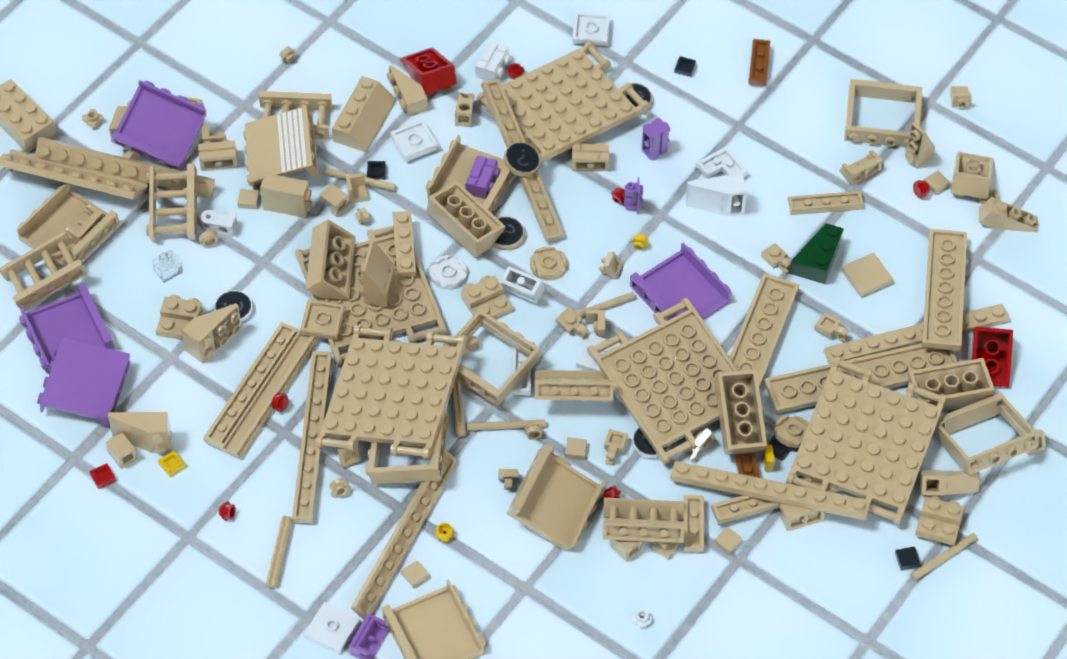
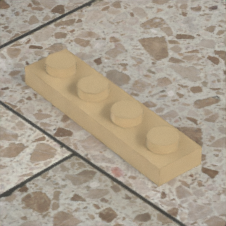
[392,211,416,277]

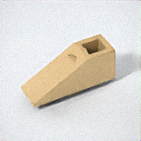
[387,65,428,116]
[905,122,935,168]
[979,197,1038,232]
[919,470,980,496]

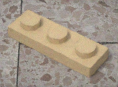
[683,495,704,552]

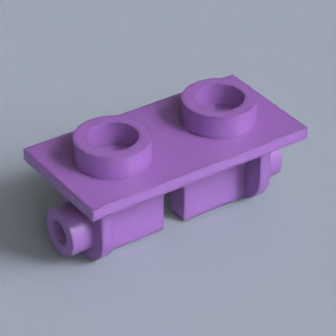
[624,177,643,214]

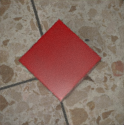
[89,463,116,490]

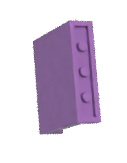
[111,80,207,170]
[630,242,731,321]
[19,283,114,374]
[37,338,130,428]

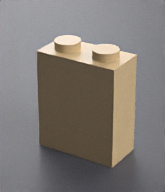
[260,173,313,218]

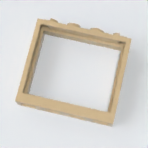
[844,79,923,148]
[446,309,541,407]
[933,393,1038,476]
[365,409,449,485]

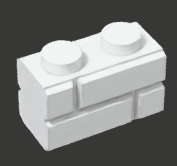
[475,41,511,81]
[500,266,545,304]

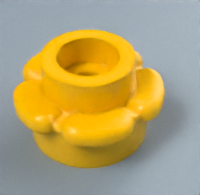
[631,234,649,250]
[435,522,455,542]

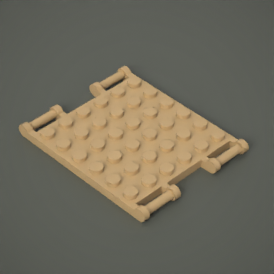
[476,41,651,163]
[295,225,447,366]
[587,297,764,464]
[315,325,467,459]
[786,356,947,525]

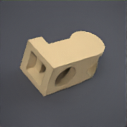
[455,93,474,127]

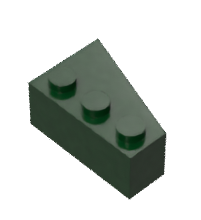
[789,223,844,284]

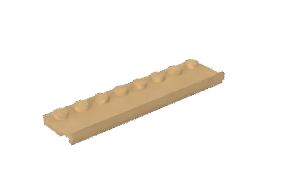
[0,150,148,200]
[203,322,317,459]

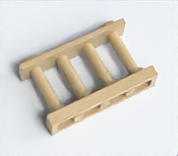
[259,91,333,140]
[146,163,197,242]
[0,231,88,310]
[535,370,614,401]
[603,498,685,543]

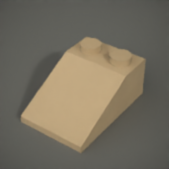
[950,151,993,200]
[108,411,172,454]

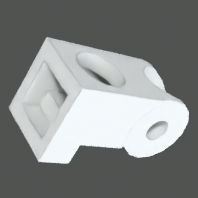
[200,210,238,237]

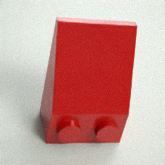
[400,47,457,95]
[971,327,1013,387]

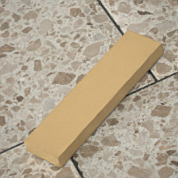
[787,191,864,215]

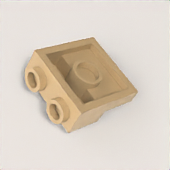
[461,275,513,319]
[156,294,203,340]
[915,496,964,546]

